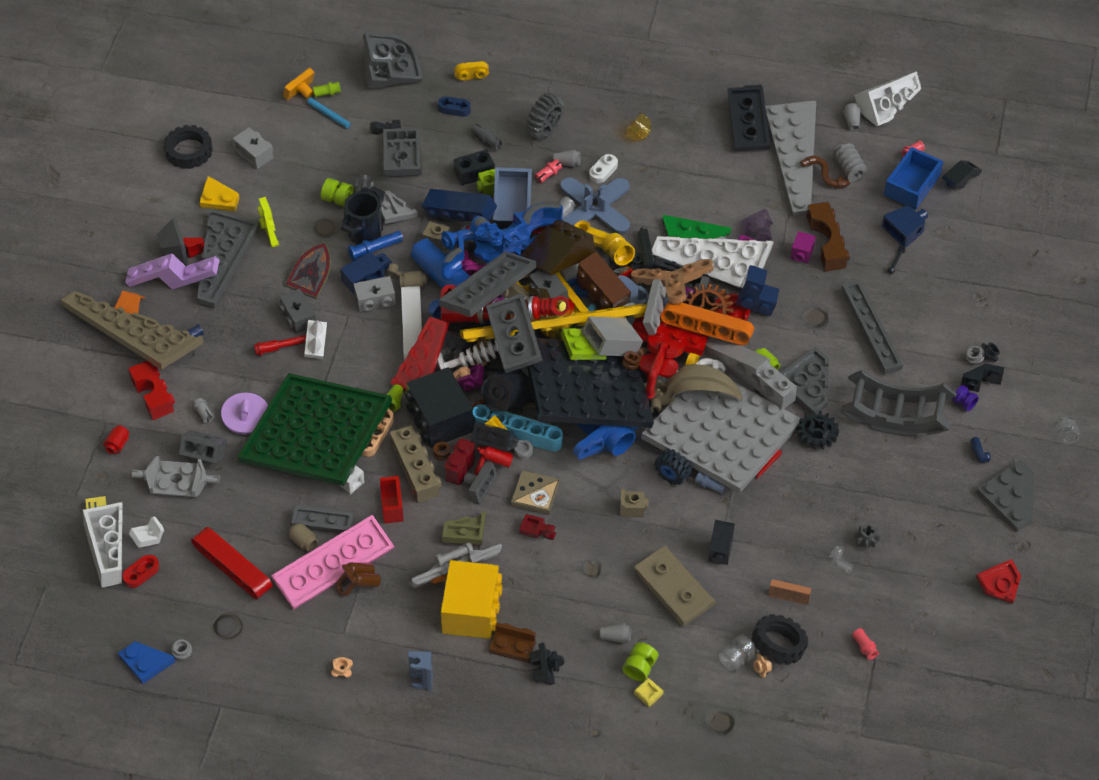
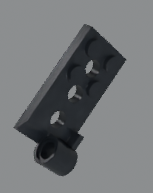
[728,84,770,151]

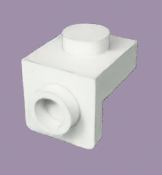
[129,517,164,548]

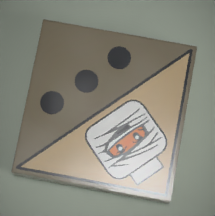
[511,471,560,514]

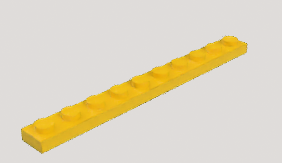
[460,303,647,342]

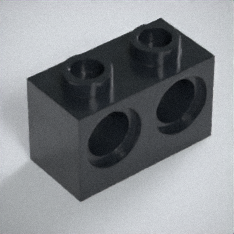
[454,149,495,186]

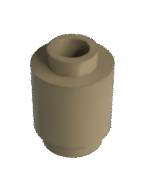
[399,271,427,289]
[289,523,318,552]

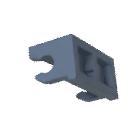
[408,651,433,691]

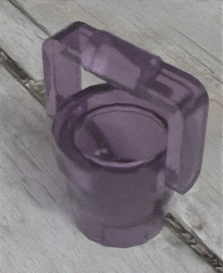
[741,209,773,242]

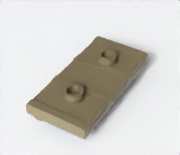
[634,545,716,626]

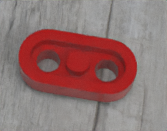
[123,555,160,588]

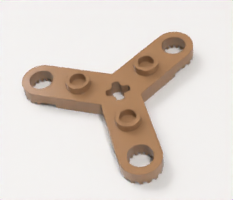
[631,259,714,304]

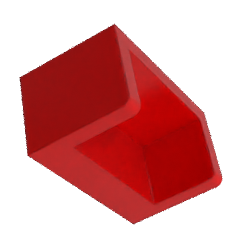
[379,476,404,524]

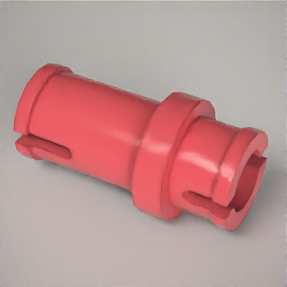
[534,159,562,184]
[852,628,879,660]

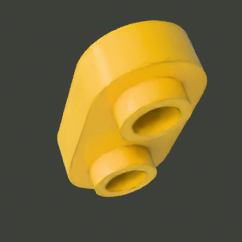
[454,61,489,80]

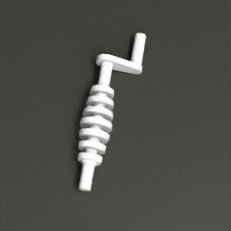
[438,339,500,370]

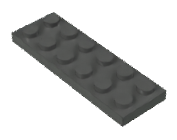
[439,251,536,317]

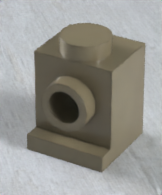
[620,489,648,517]

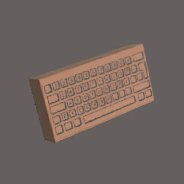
[769,580,812,605]

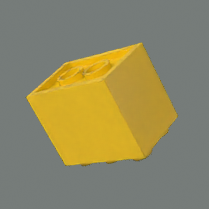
[441,560,503,639]

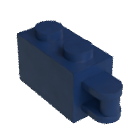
[340,252,392,294]

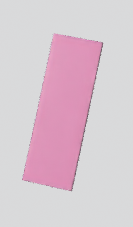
[271,515,395,610]

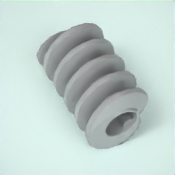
[833,143,867,182]

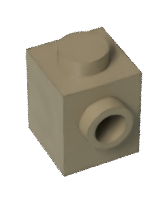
[423,221,450,252]

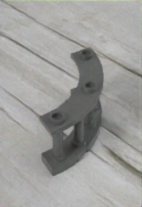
[840,370,957,436]

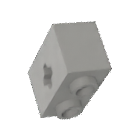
[233,127,273,169]
[354,276,396,312]

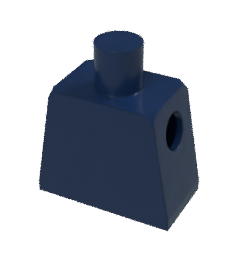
[882,206,928,247]

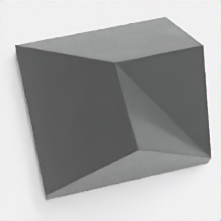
[157,218,188,266]

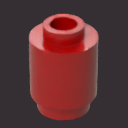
[103,425,130,454]

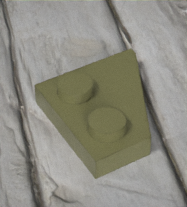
[442,512,486,545]

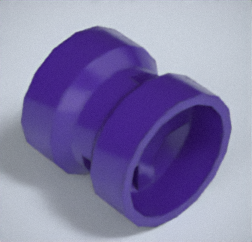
[952,385,979,412]

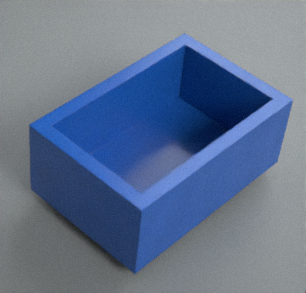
[884,147,943,210]

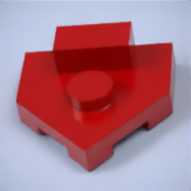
[975,559,1021,604]

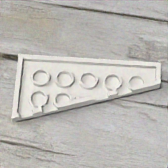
[652,236,774,288]

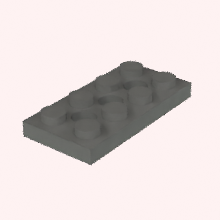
[486,293,543,373]

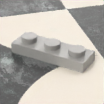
[643,279,667,335]

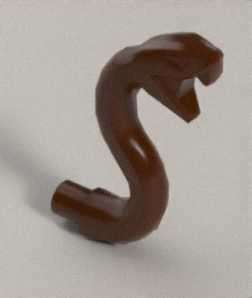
[800,155,850,189]

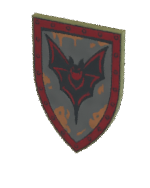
[285,243,331,299]

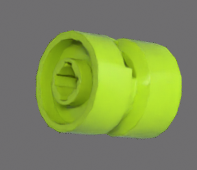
[321,178,354,207]
[622,642,658,682]

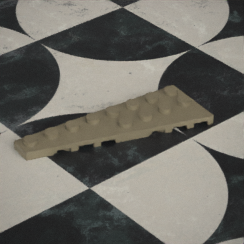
[60,291,204,370]

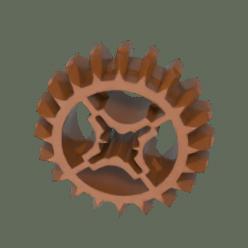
[685,283,733,316]

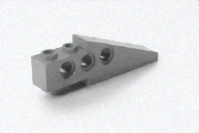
[704,337,797,410]

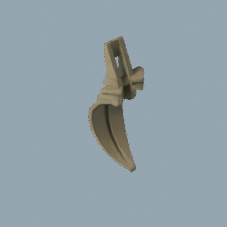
[644,364,743,412]

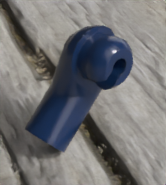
[970,437,990,463]

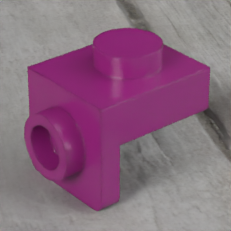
[457,364,485,392]

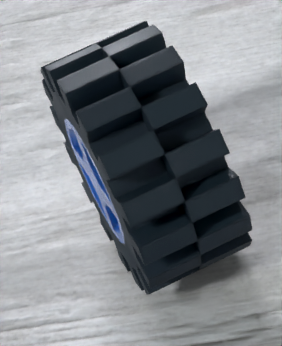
[654,449,692,485]

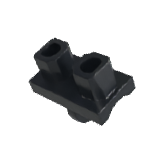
[530,642,565,685]

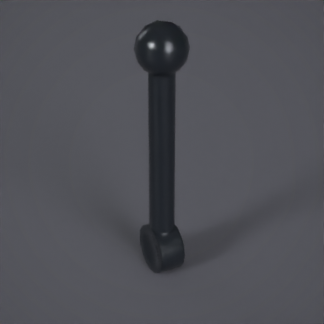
[888,246,906,274]

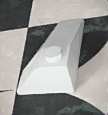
[854,72,921,126]

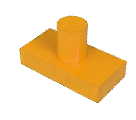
[283,68,315,100]

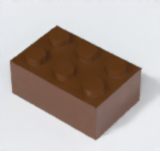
[576,252,631,310]

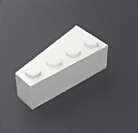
[83,502,123,587]

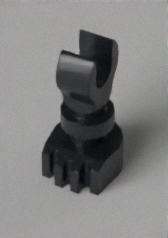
[370,120,401,135]

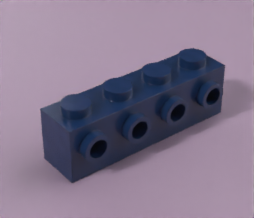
[422,189,497,222]

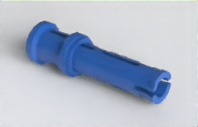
[348,230,403,262]

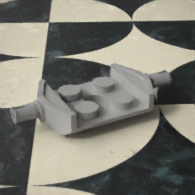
[132,456,220,497]

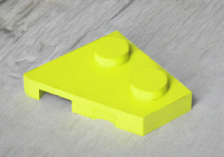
[257,197,279,247]

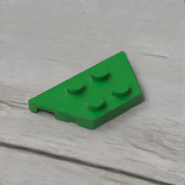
[662,215,732,239]

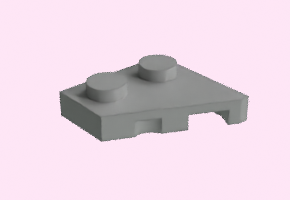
[381,190,418,224]

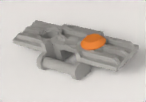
[408,542,502,588]

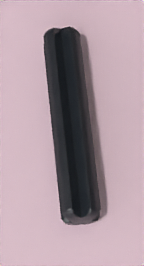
[638,227,655,269]

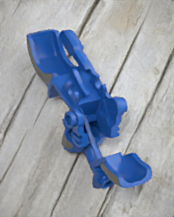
[441,202,563,281]

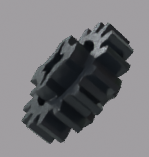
[797,411,839,450]

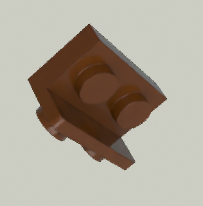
[490,623,536,663]

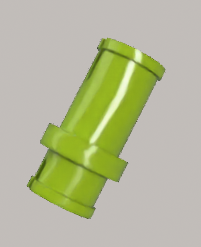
[313,82,341,98]

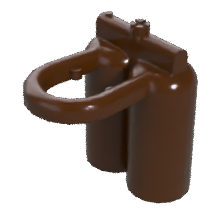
[336,562,381,596]

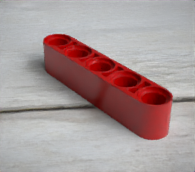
[191,527,273,600]

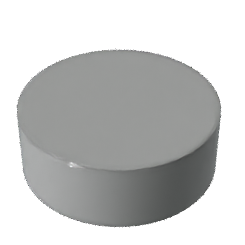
[513,440,533,460]

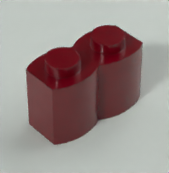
[445,438,475,486]

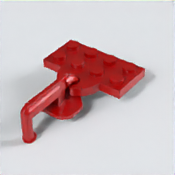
[632,313,709,399]

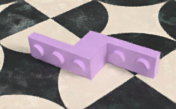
[125,253,220,290]

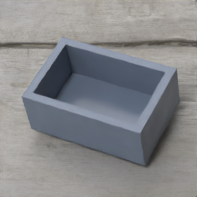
[493,167,532,227]

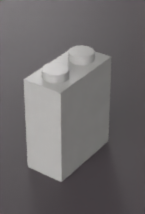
[581,316,643,356]

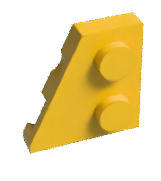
[199,177,240,212]

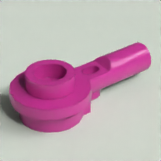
[462,260,487,276]

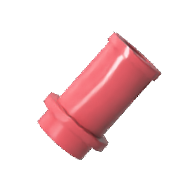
[902,141,925,157]

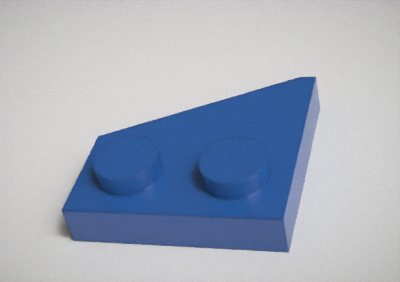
[118,641,175,684]

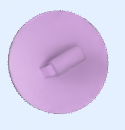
[221,393,268,435]

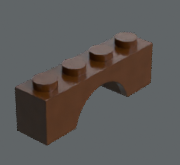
[806,202,850,272]

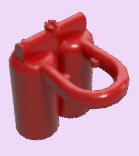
[474,446,513,475]

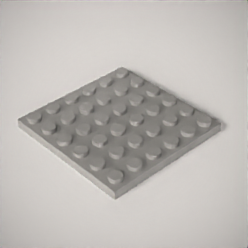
[641,382,800,494]

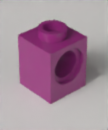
[790,231,816,264]

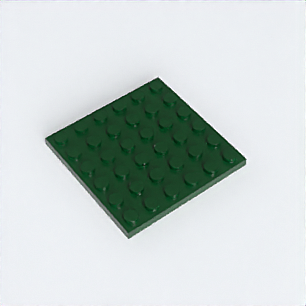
[237,373,392,486]

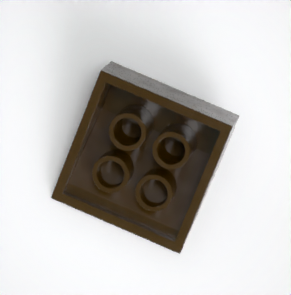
[520,220,596,276]

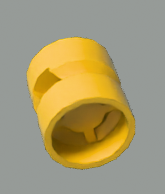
[602,233,635,266]

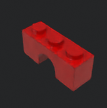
[128,361,175,420]

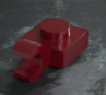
[519,514,556,540]

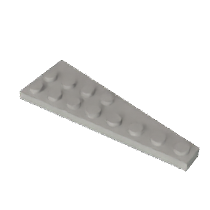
[765,100,816,217]

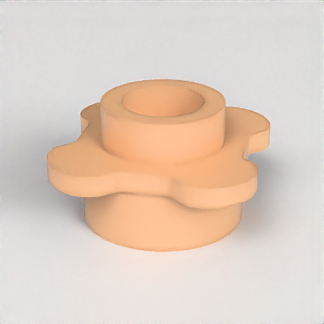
[753,654,772,678]
[331,657,353,678]

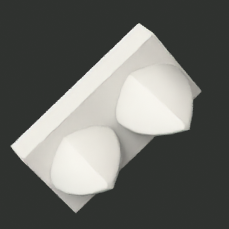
[304,320,327,359]

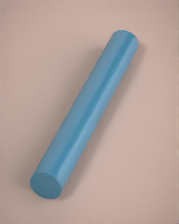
[307,98,351,129]

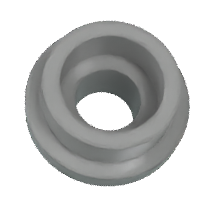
[966,346,985,364]
[171,639,192,660]

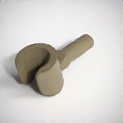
[387,263,403,278]

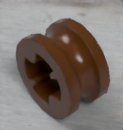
[622,351,641,370]
[433,442,451,461]

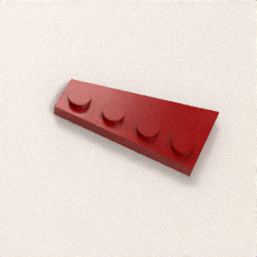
[390,317,449,389]

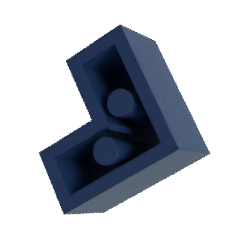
[735,265,779,317]

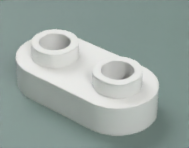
[589,154,618,183]

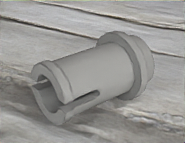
[193,398,215,423]

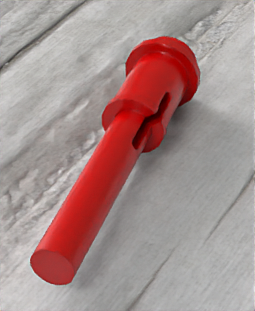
[254,335,306,356]

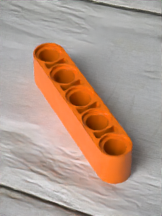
[661,302,754,345]

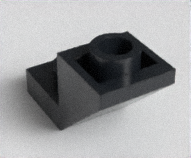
[942,160,982,189]
[961,363,1005,392]

